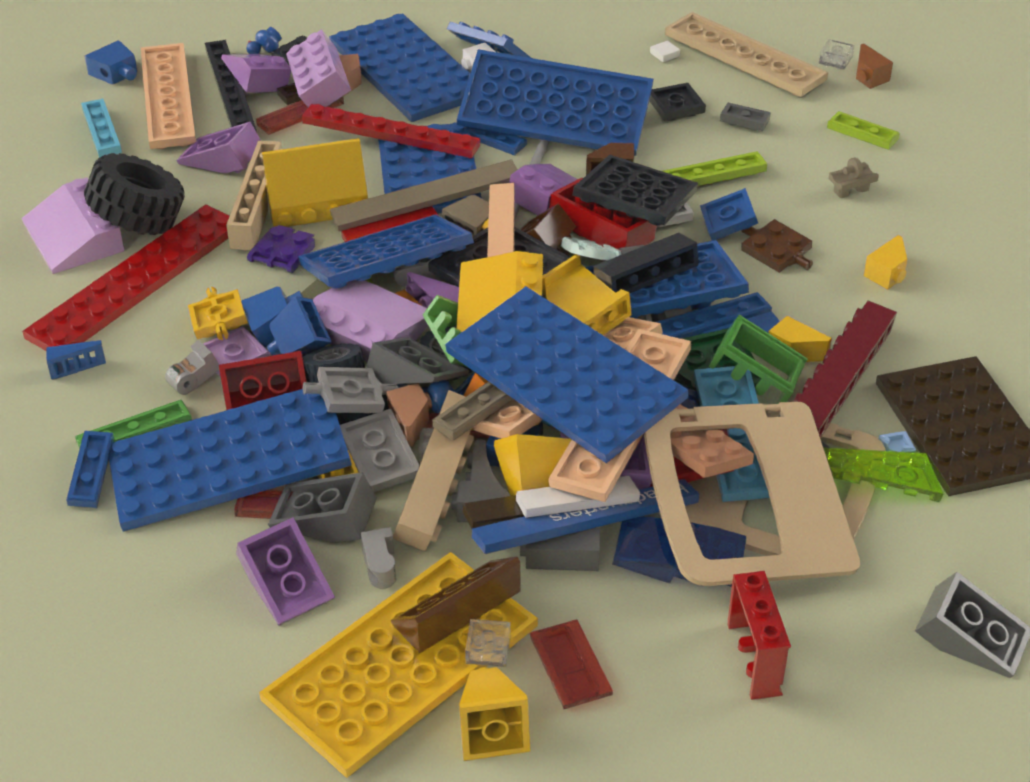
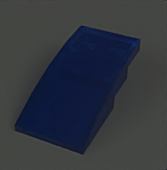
[612,517,746,587]

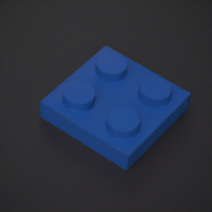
[700,188,759,241]

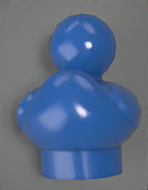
[246,27,282,54]
[421,380,460,414]

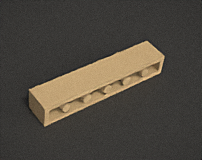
[227,141,282,250]
[393,390,474,551]

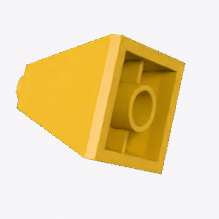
[494,434,571,496]
[459,667,530,761]

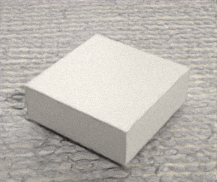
[650,41,680,62]

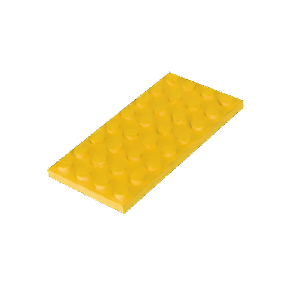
[259,552,538,778]

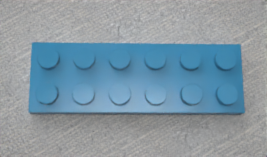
[694,366,770,502]

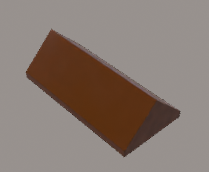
[390,556,521,653]

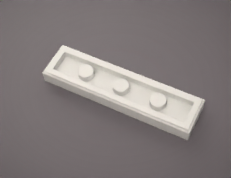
[516,476,640,518]

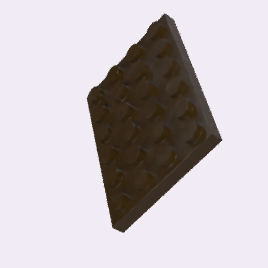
[876,356,1030,496]

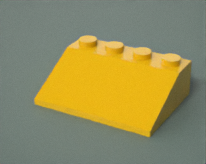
[262,138,368,227]
[456,251,543,332]

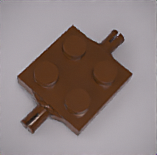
[741,219,813,273]

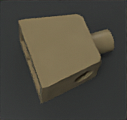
[442,195,489,236]

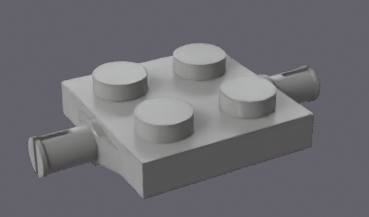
[303,367,398,413]

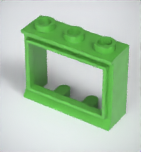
[422,295,469,368]
[709,314,808,404]

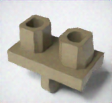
[828,157,879,198]

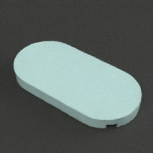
[561,237,622,261]

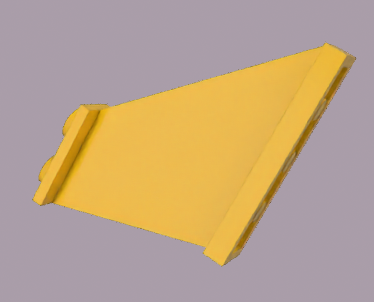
[542,254,632,335]

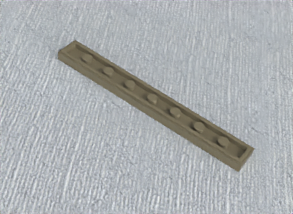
[330,159,518,232]

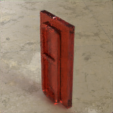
[530,619,613,709]

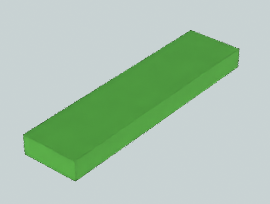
[75,399,192,449]

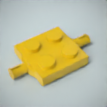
[188,287,248,340]

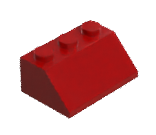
[219,351,307,410]

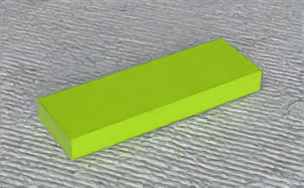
[827,111,900,150]

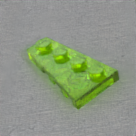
[823,448,944,502]

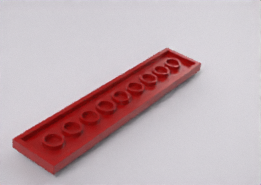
[22,204,230,351]

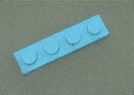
[81,99,122,158]

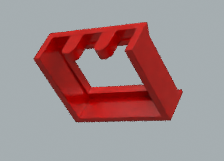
[727,571,791,700]

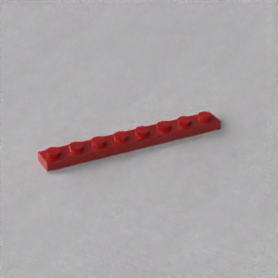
[302,104,480,158]

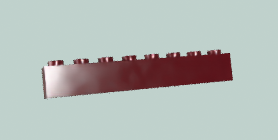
[793,300,897,438]

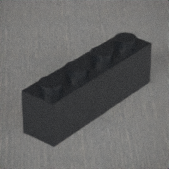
[593,232,699,294]

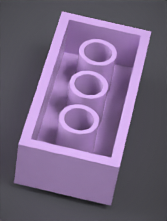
[286,29,351,108]

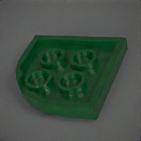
[676,328,761,391]

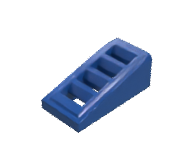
[46,340,106,379]

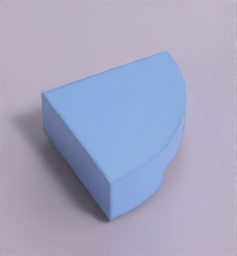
[878,431,916,458]

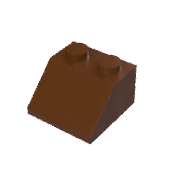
[520,203,576,251]

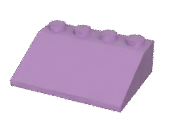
[22,177,124,274]
[313,280,428,362]

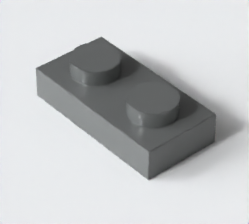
[720,102,771,131]

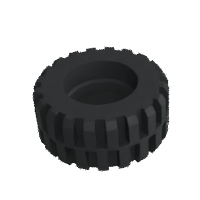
[84,153,185,235]

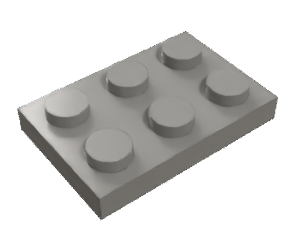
[340,409,419,492]

